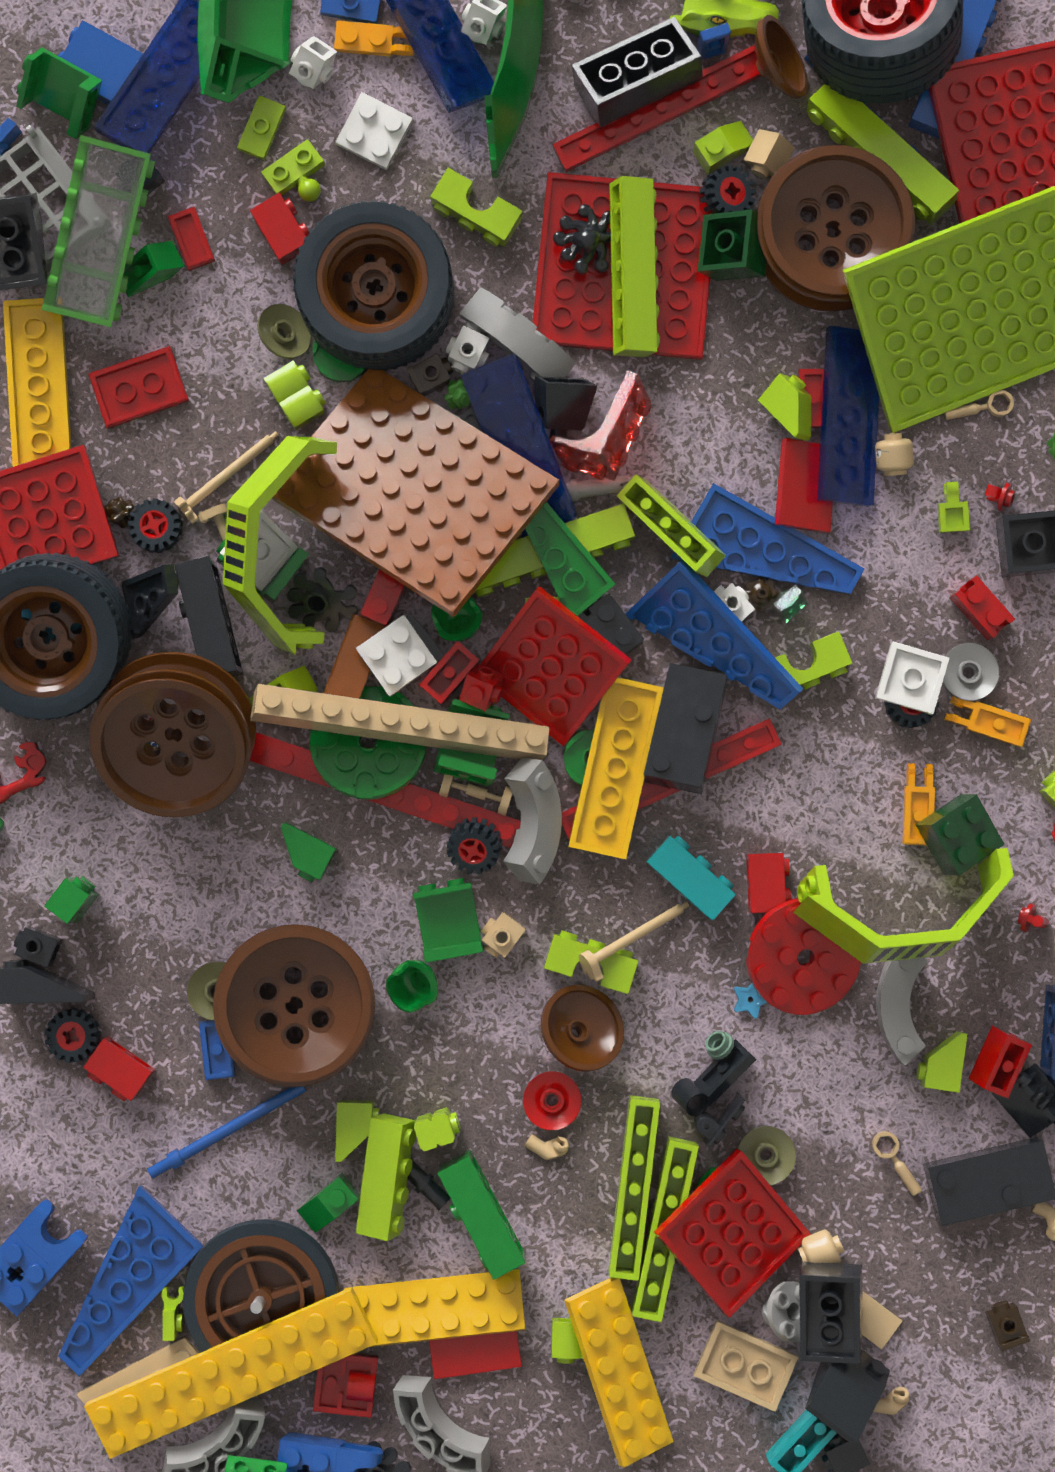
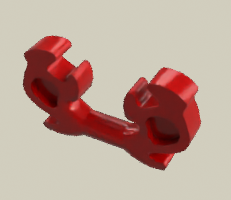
[0,742,47,804]

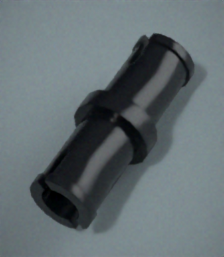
[407,1157,451,1211]

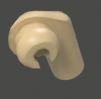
[524,1134,569,1160]
[1031,1202,1055,1241]
[873,1387,910,1415]

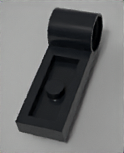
[671,1039,757,1116]

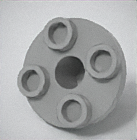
[762,1281,800,1342]

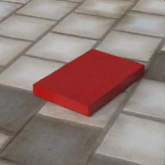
[88,346,189,429]
[775,438,837,534]
[429,1331,522,1379]

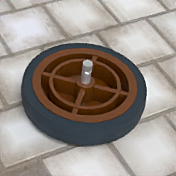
[183,1219,340,1352]

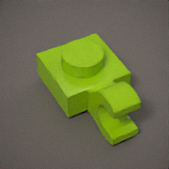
[937,481,970,533]
[162,1286,184,1341]

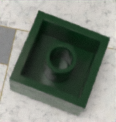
[697,210,767,281]
[916,794,1005,876]

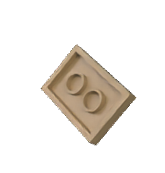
[693,1319,799,1412]

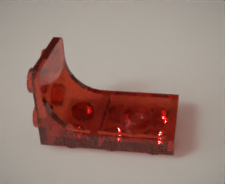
[549,371,651,481]

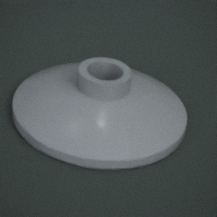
[943,643,999,701]

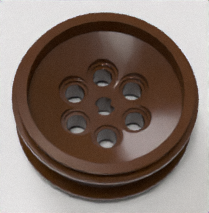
[757,145,915,312]
[89,652,256,818]
[213,924,375,1087]

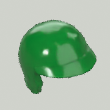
[431,596,483,642]
[386,960,438,1013]

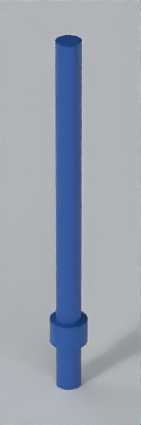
[147,1086,307,1179]

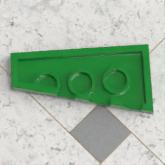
[525,502,615,616]

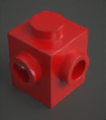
[459,664,505,711]

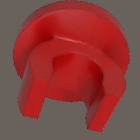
[985,483,1015,512]

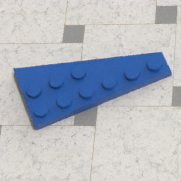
[670,483,865,595]
[625,559,803,710]
[58,1185,204,1377]

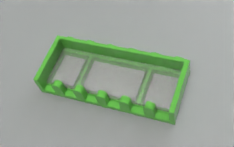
[42,135,155,327]

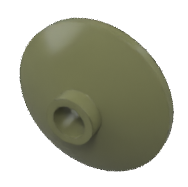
[257,304,311,359]
[187,962,225,1020]
[738,1126,796,1185]

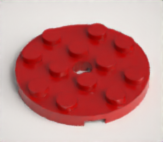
[746,898,861,1015]

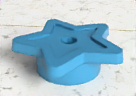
[734,983,768,1019]

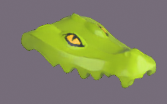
[670,0,779,38]

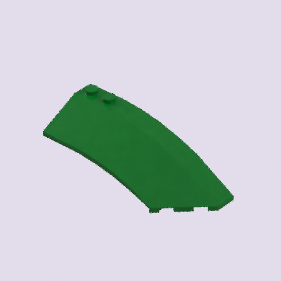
[198,0,292,103]
[485,0,543,178]

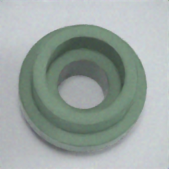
[705,1031,734,1060]

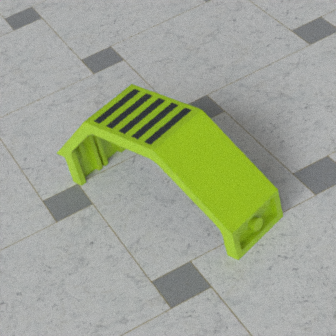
[223,436,337,655]
[793,848,1014,964]

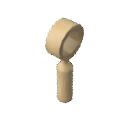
[944,390,1014,420]
[872,1131,922,1196]

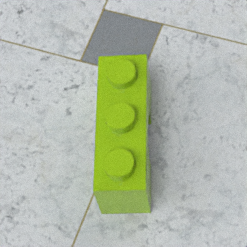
[430,167,523,247]
[775,631,852,690]
[544,930,639,994]

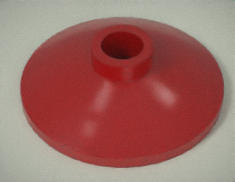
[523,1071,581,1130]

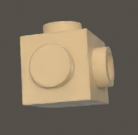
[744,129,795,179]
[481,912,526,958]

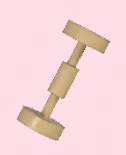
[439,775,513,816]

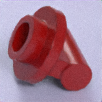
[1017,903,1049,932]

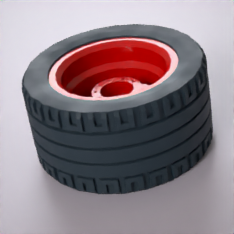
[802,0,963,104]

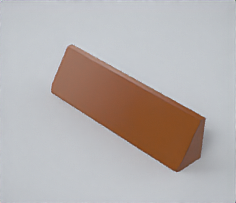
[323,614,385,699]

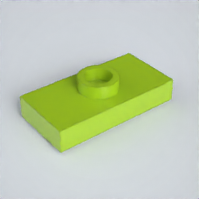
[237,95,286,161]

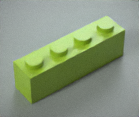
[617,474,726,577]
[356,1113,416,1241]

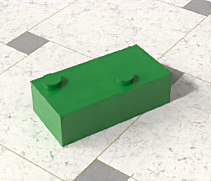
[437,1149,526,1280]

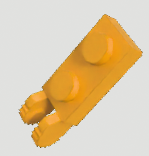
[334,21,416,57]
[944,696,1031,748]
[902,763,935,846]

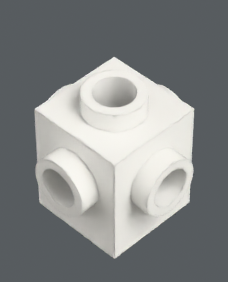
[461,0,507,45]
[289,36,337,89]
[446,325,490,375]
[714,583,755,621]

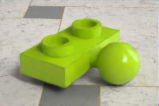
[261,139,325,202]

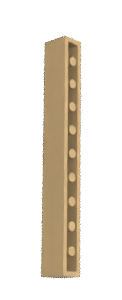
[250,684,549,760]

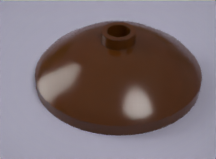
[755,15,808,99]
[541,984,624,1072]

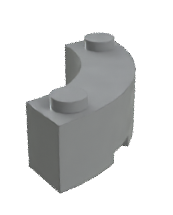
[459,287,576,383]
[503,758,562,885]
[876,958,928,1066]
[393,1375,490,1472]
[162,1398,265,1472]

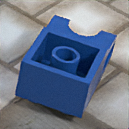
[0,1199,88,1316]
[278,1432,383,1472]

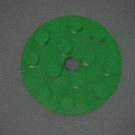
[309,686,427,800]

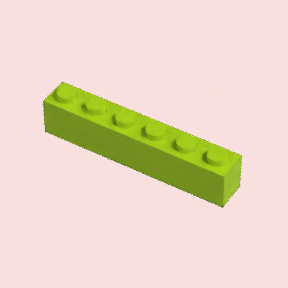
[806,84,959,225]
[610,176,660,357]
[472,503,635,598]
[608,1095,660,1281]
[631,1136,699,1323]

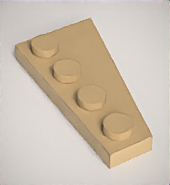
[76,1336,200,1404]

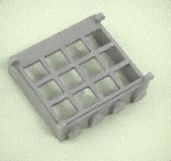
[0,125,112,273]

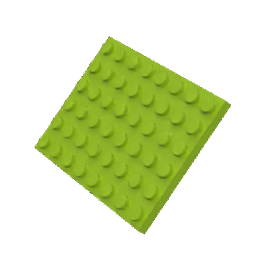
[843,186,1055,433]

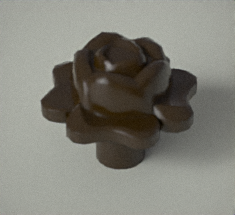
[105,497,134,528]
[745,577,779,612]

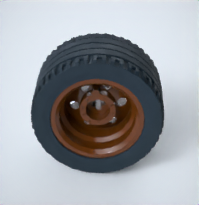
[293,200,454,371]
[0,552,132,721]

